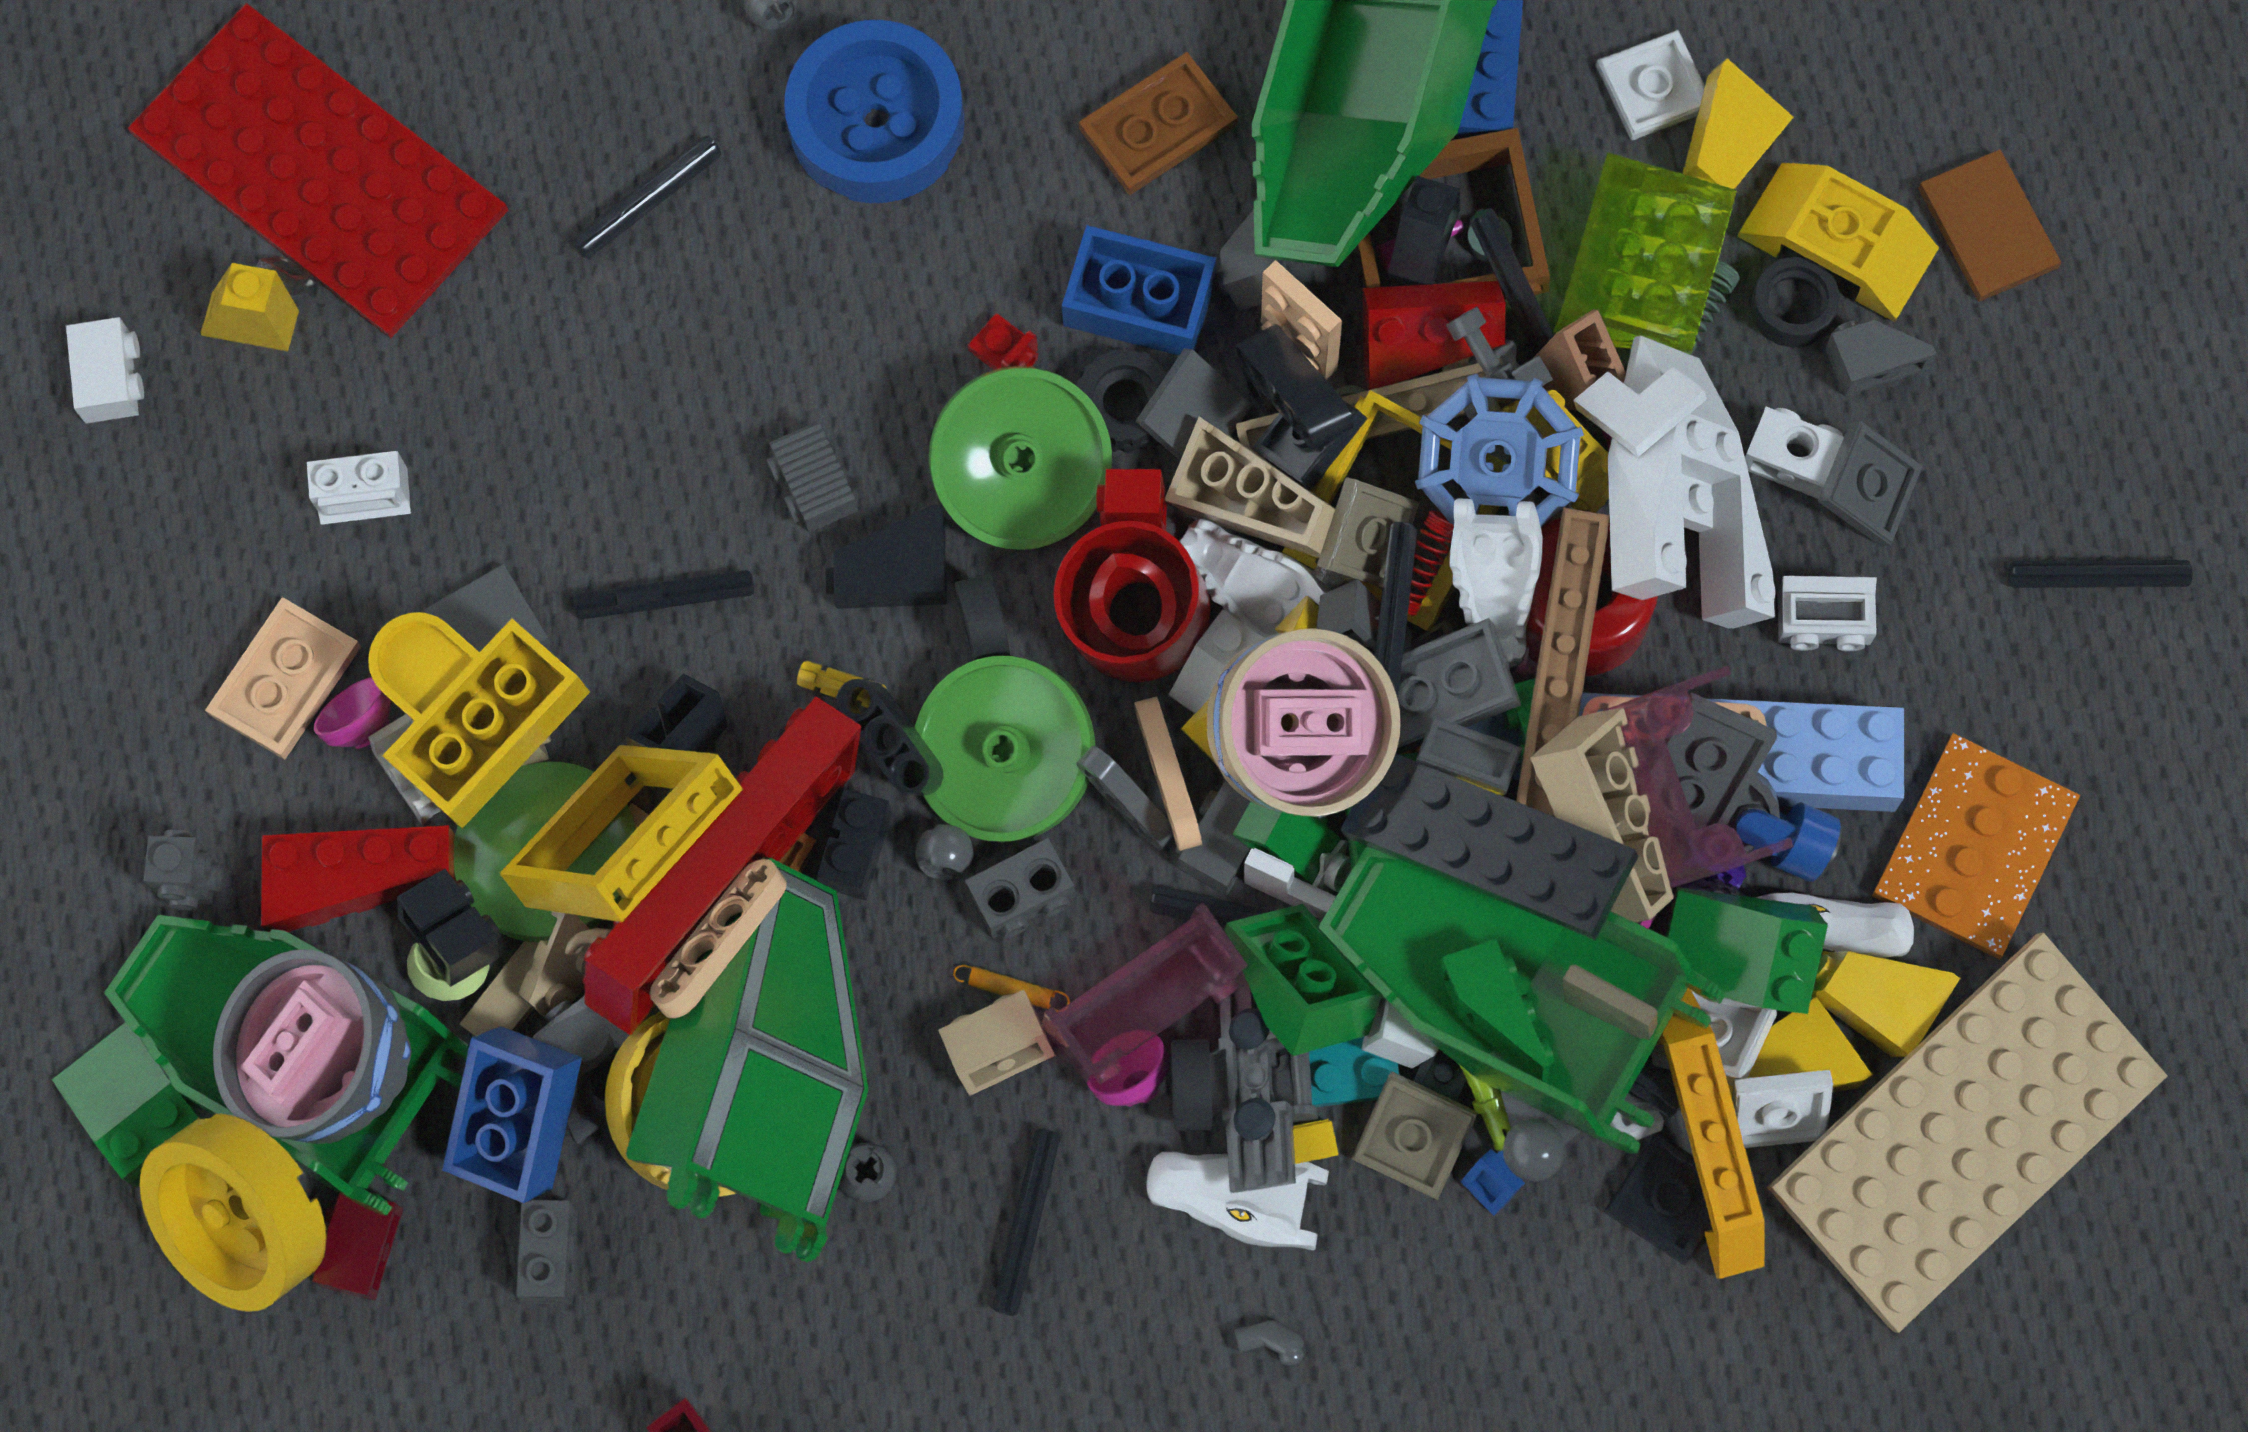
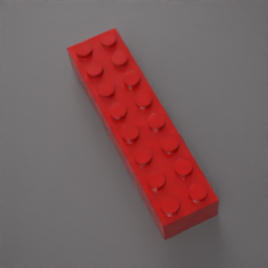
[583,697,861,1036]

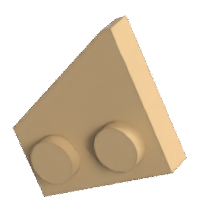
[518,911,591,1021]

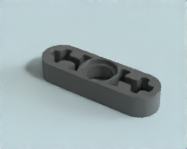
[1076,746,1174,851]

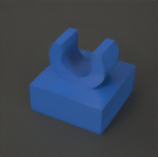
[1460,1149,1525,1216]

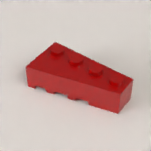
[261,825,456,933]

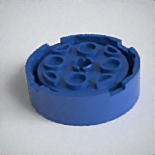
[784,20,965,203]

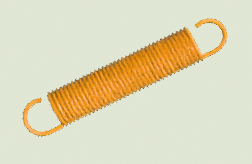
[953,965,1070,1012]

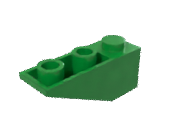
[1441,939,1554,1083]

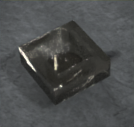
[256,256,316,296]

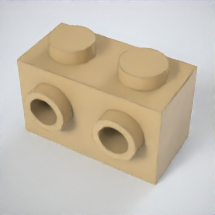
[938,990,1055,1096]

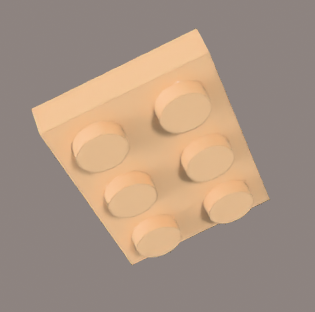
[1261,260,1342,380]
[205,597,362,760]

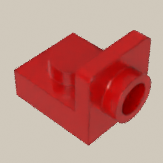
[968,313,1039,370]

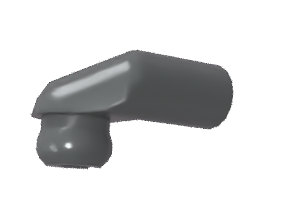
[1234,1320,1304,1366]

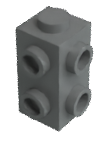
[143,830,223,911]

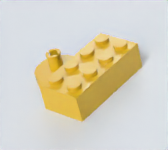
[368,612,590,829]

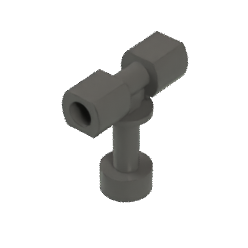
[1446,306,1553,421]

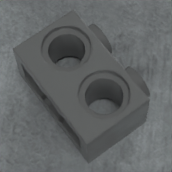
[965,838,1075,939]

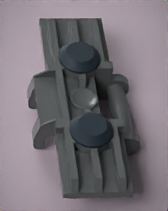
[1210,971,1318,1193]

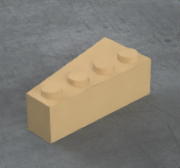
[1164,416,1335,558]
[1530,707,1673,922]

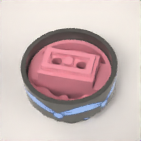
[213,950,411,1144]

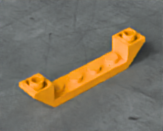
[1655,988,1765,1279]

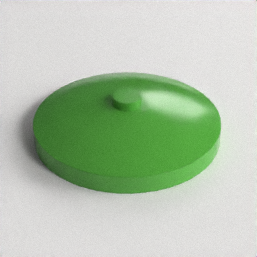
[929,366,1112,550]
[913,656,1095,842]
[454,762,637,942]

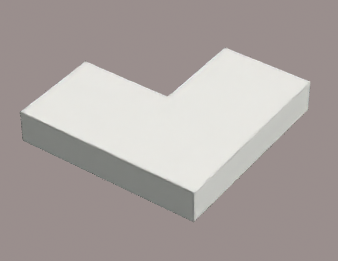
[1574,366,1707,457]
[1244,848,1335,920]

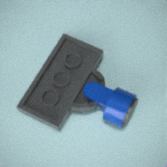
[1637,692,1842,887]

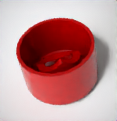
[1526,517,1658,677]
[1054,521,1210,682]

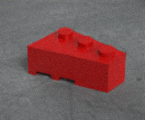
[1363,281,1506,390]

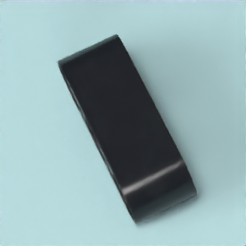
[836,679,944,796]

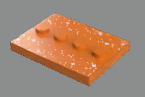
[1872,733,2080,960]

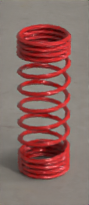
[1408,510,1454,616]

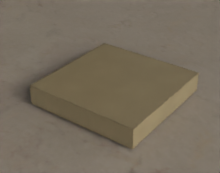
[1317,477,1420,587]
[1563,965,1657,1040]
[1351,1071,1478,1200]

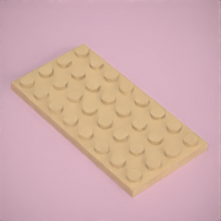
[1767,933,2167,1333]

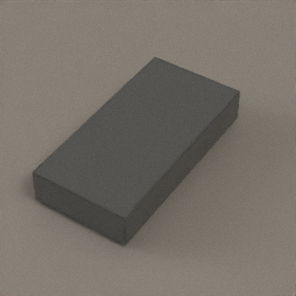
[1416,716,1522,795]

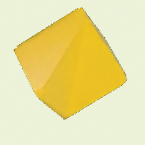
[1293,1119,1339,1164]

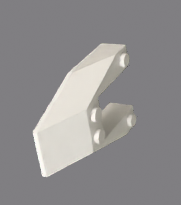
[1608,336,1775,628]

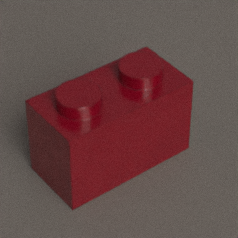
[312,1193,403,1301]

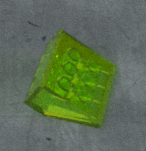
[1553,152,1737,355]

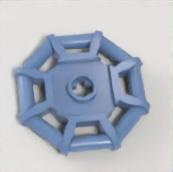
[1415,373,1584,527]

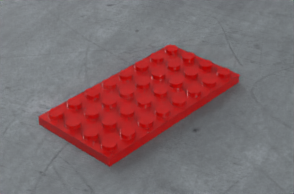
[128,3,509,339]

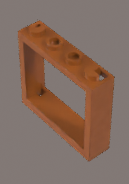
[1357,128,1550,300]

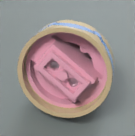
[1207,629,1400,816]

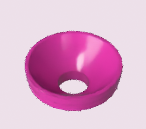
[314,677,391,749]
[1086,1031,1170,1107]

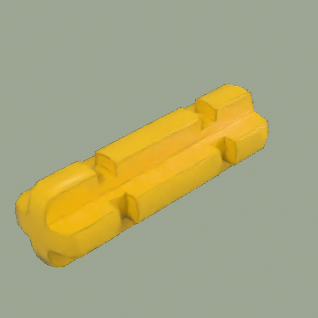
[797,660,887,708]

